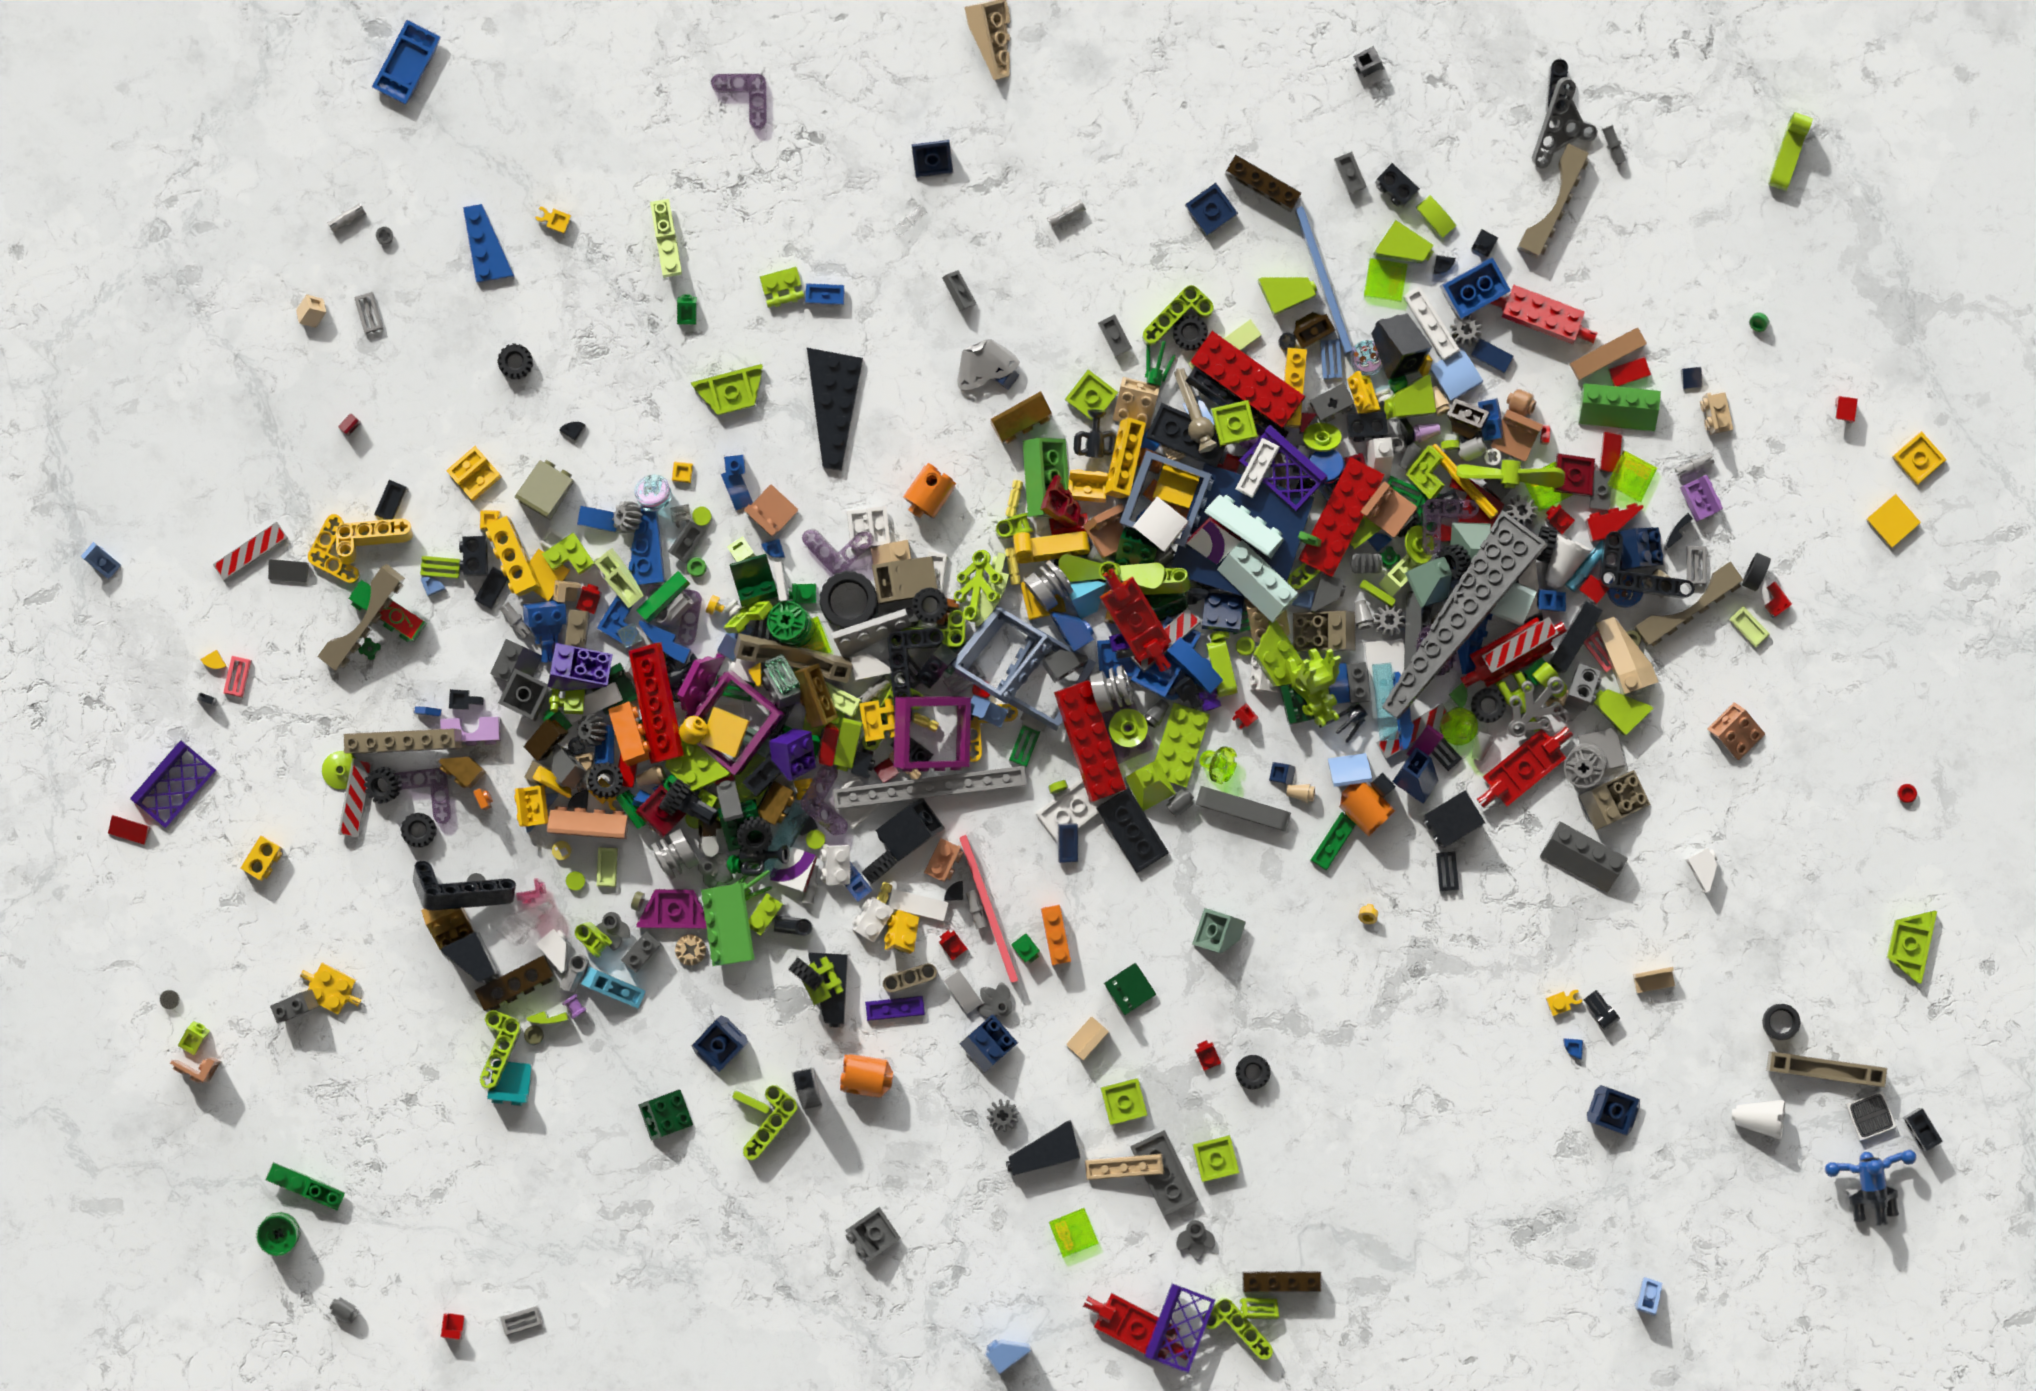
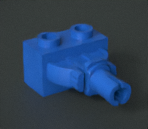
[523,601,567,662]

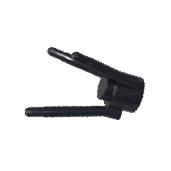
[1319,704,1368,743]

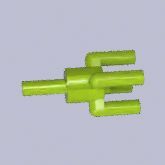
[1495,670,1541,732]

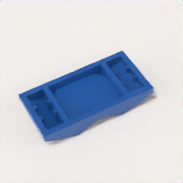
[372,20,441,105]
[1131,616,1201,698]
[1392,672,1414,751]

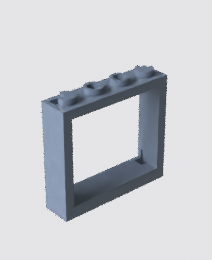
[1120,451,1214,548]
[950,605,1054,704]
[996,628,1096,731]

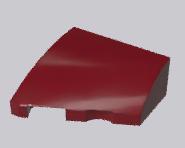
[1040,475,1081,528]

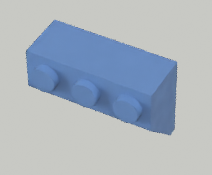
[985,1339,1031,1374]

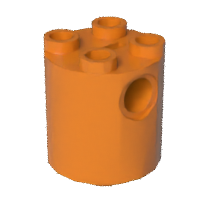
[903,463,956,519]
[1339,782,1395,837]
[840,1054,893,1098]

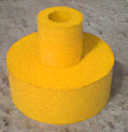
[705,595,725,615]
[1358,904,1379,924]

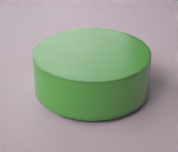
[687,558,707,577]

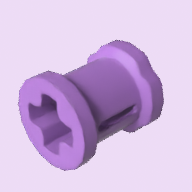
[562,994,587,1019]

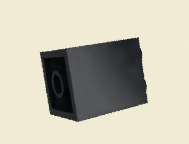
[1371,313,1432,380]
[1422,790,1486,848]
[875,798,945,861]
[441,932,499,984]

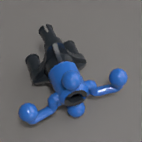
[1825,1150,1917,1226]

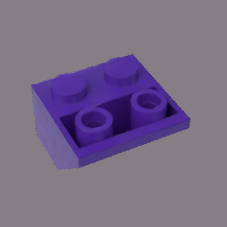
[769,729,816,781]

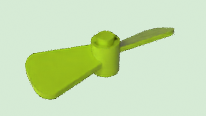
[1456,460,1565,489]
[1059,554,1165,589]

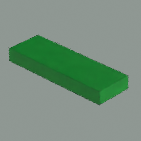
[636,571,690,623]
[1310,812,1356,871]

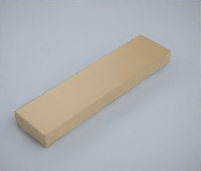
[1085,1154,1164,1180]

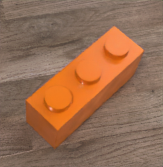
[608,702,651,767]
[1041,905,1071,965]

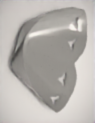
[957,339,1020,390]

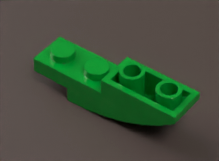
[265,1162,345,1211]

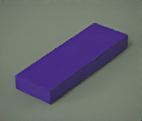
[865,996,925,1021]

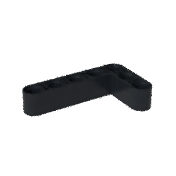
[1599,531,1695,599]
[888,628,945,725]
[413,861,516,911]

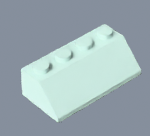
[1204,495,1284,558]
[1217,540,1299,623]

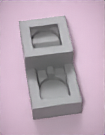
[943,969,982,1014]

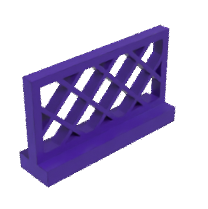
[1239,425,1328,512]
[130,739,216,828]
[1144,1283,1216,1373]

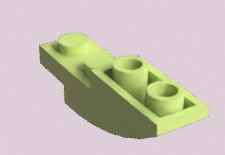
[650,199,682,278]
[973,552,1009,628]

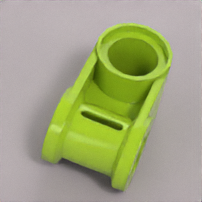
[995,513,1033,539]
[1532,662,1567,698]
[574,922,612,958]

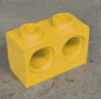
[240,835,283,881]

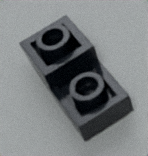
[890,737,934,762]

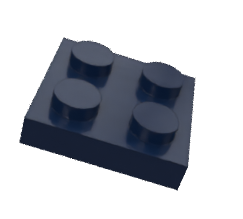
[1185,182,1238,236]
[1201,592,1244,633]

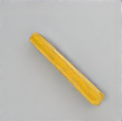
[1432,444,1498,519]

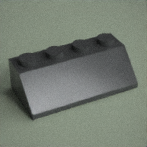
[1540,821,1628,893]

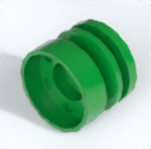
[767,601,815,647]
[256,1212,300,1256]

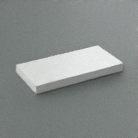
[1365,639,1411,719]
[1035,778,1117,843]

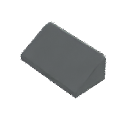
[268,559,309,583]

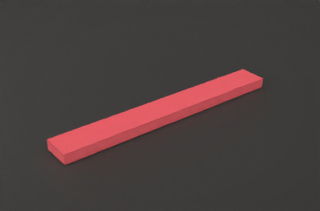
[959,835,1018,983]

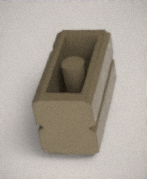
[565,609,590,649]

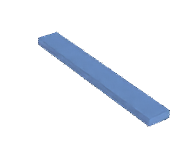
[1295,207,1352,355]

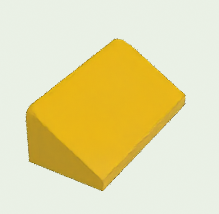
[533,766,572,798]

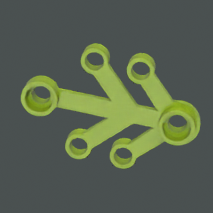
[954,550,1003,622]

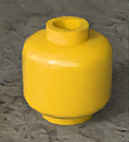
[679,716,708,745]

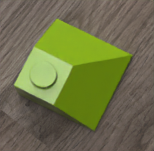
[1125,760,1176,811]

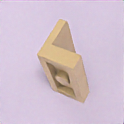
[1633,967,1675,993]
[1066,1017,1109,1060]

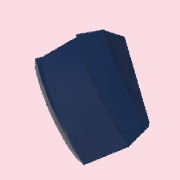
[692,1015,748,1073]
[1587,1085,1640,1136]

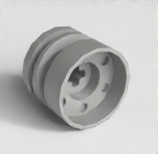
[1023,560,1074,612]
[1090,665,1133,713]
[1564,743,1607,788]
[652,829,700,880]

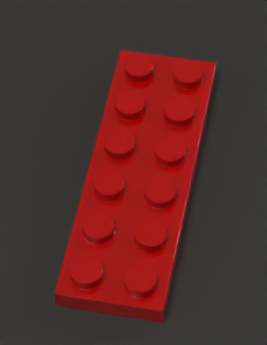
[1190,331,1306,428]
[1298,457,1385,577]
[628,642,684,764]
[1054,680,1126,802]

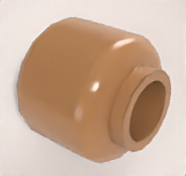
[1506,389,1536,417]

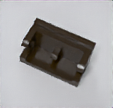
[523,719,569,761]

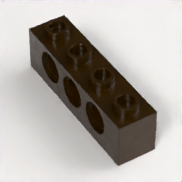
[1225,154,1301,213]
[474,955,555,1011]
[1242,1271,1321,1292]

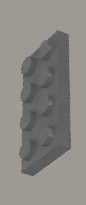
[1130,1130,1198,1217]

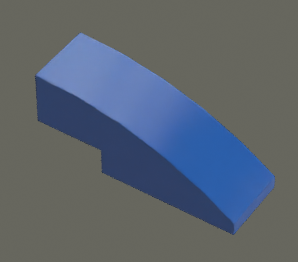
[639,620,691,665]
[1167,637,1223,694]

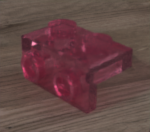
[516,878,546,905]

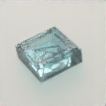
[617,622,642,648]

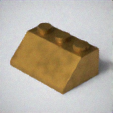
[990,391,1052,444]
[792,663,838,728]

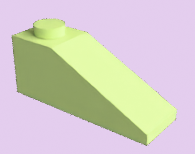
[1378,553,1425,597]

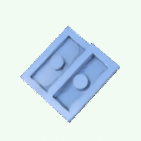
[1430,347,1483,402]
[1328,753,1372,787]

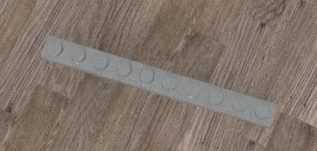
[833,766,1027,809]

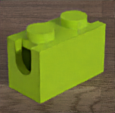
[749,893,784,936]

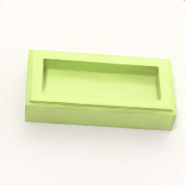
[1729,606,1770,647]
[596,848,618,887]

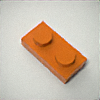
[473,788,493,810]

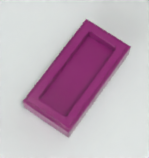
[1406,725,1444,756]

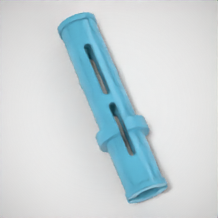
[1565,540,1603,592]

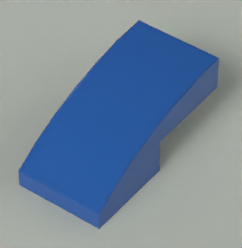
[1478,398,1503,441]
[721,472,753,511]
[577,506,617,532]
[1539,590,1566,612]
[1329,663,1350,704]
[844,862,872,902]

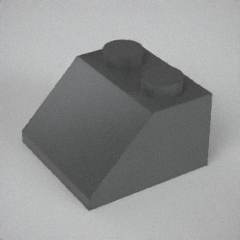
[490,639,542,682]
[498,669,551,721]

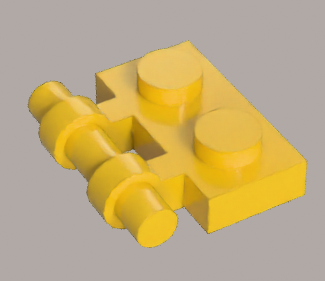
[859,698,895,742]

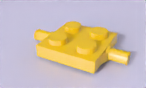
[300,962,362,1015]

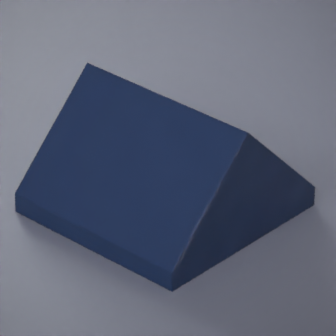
[911,140,953,178]

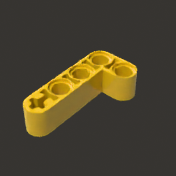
[336,519,413,564]
[1013,531,1090,564]

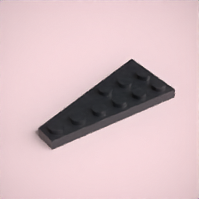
[806,347,863,471]

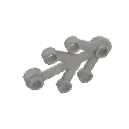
[1508,677,1564,737]

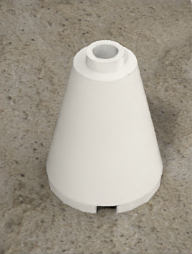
[1545,534,1591,589]
[1732,1100,1785,1139]

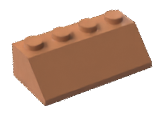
[547,806,629,839]

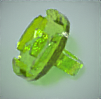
[1440,707,1478,746]
[1199,746,1237,785]

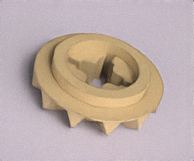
[675,934,706,965]

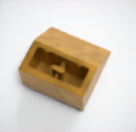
[438,757,486,789]
[758,781,796,826]
[421,908,474,950]

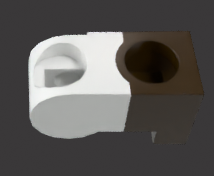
[698,819,721,856]

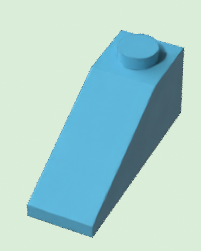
[581,967,646,1008]

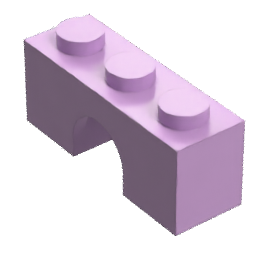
[440,717,501,746]

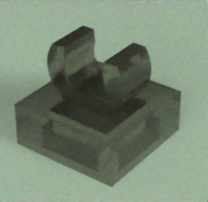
[670,504,691,528]

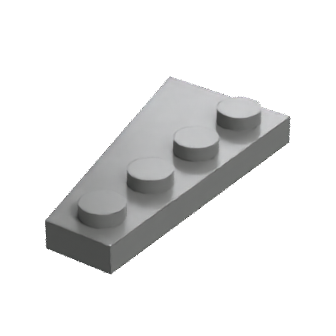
[832,609,911,657]

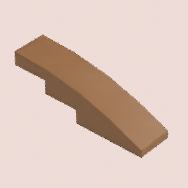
[1569,327,1647,381]

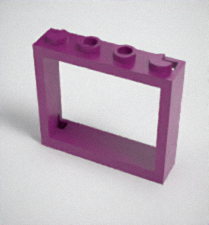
[694,671,785,775]
[894,696,971,772]

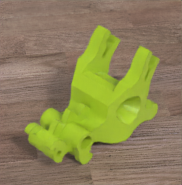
[1285,648,1341,727]

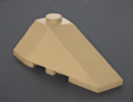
[964,0,1010,80]
[1595,617,1658,695]

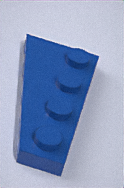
[463,204,514,283]
[629,507,665,585]

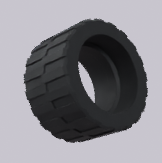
[819,571,878,629]

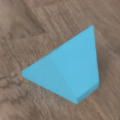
[1067,580,1106,619]

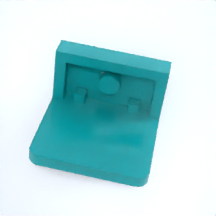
[487,1060,532,1106]

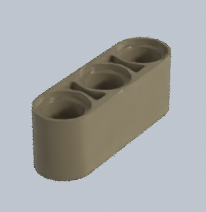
[883,963,937,992]

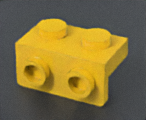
[1347,371,1381,413]
[1068,469,1108,503]
[514,785,548,827]
[884,910,919,954]

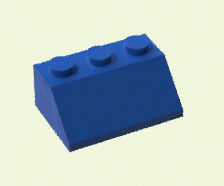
[1440,257,1511,319]
[1049,610,1094,651]

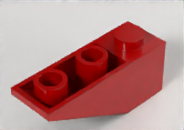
[1585,503,1644,542]

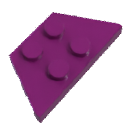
[677,653,725,720]
[636,889,707,929]

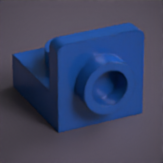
[724,455,745,476]

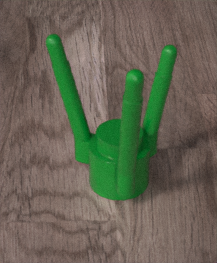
[1145,341,1176,386]

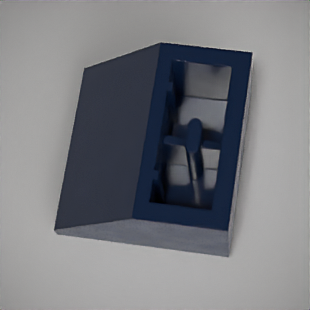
[1618,527,1664,570]
[1392,747,1439,804]
[959,1014,1018,1073]

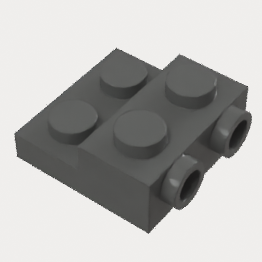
[845,1207,901,1262]

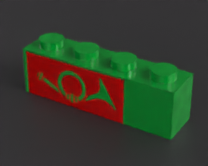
[348,580,427,642]

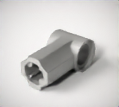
[655,592,694,629]
[559,954,588,993]

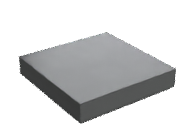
[1578,727,1625,770]

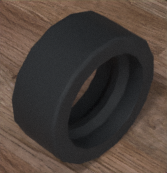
[1742,553,1771,591]
[1762,1004,1801,1040]

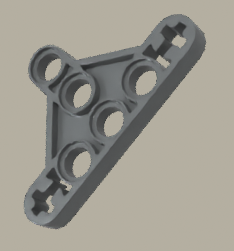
[1532,77,1598,169]

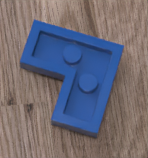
[597,595,640,648]
[1097,640,1138,678]

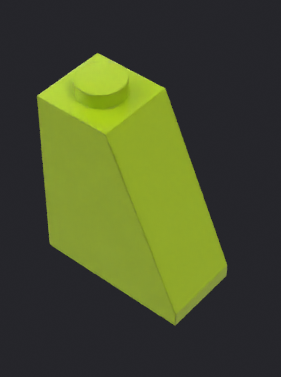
[1373,220,1434,264]
[1257,277,1317,316]
[1384,375,1436,419]
[1593,689,1654,736]
[833,718,863,772]

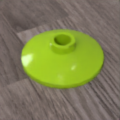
[1303,422,1341,452]
[1405,525,1434,564]
[1109,709,1148,747]
[322,751,356,789]

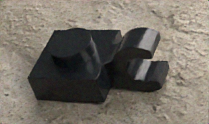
[1173,675,1202,710]
[449,689,484,710]

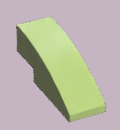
[594,548,644,608]

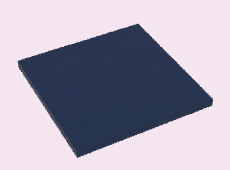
[1171,463,1315,597]

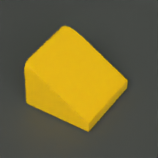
[748,663,762,687]

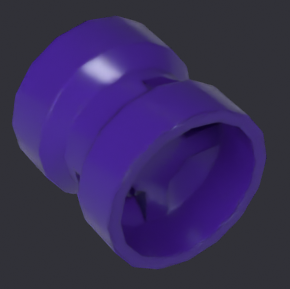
[1198,689,1222,712]

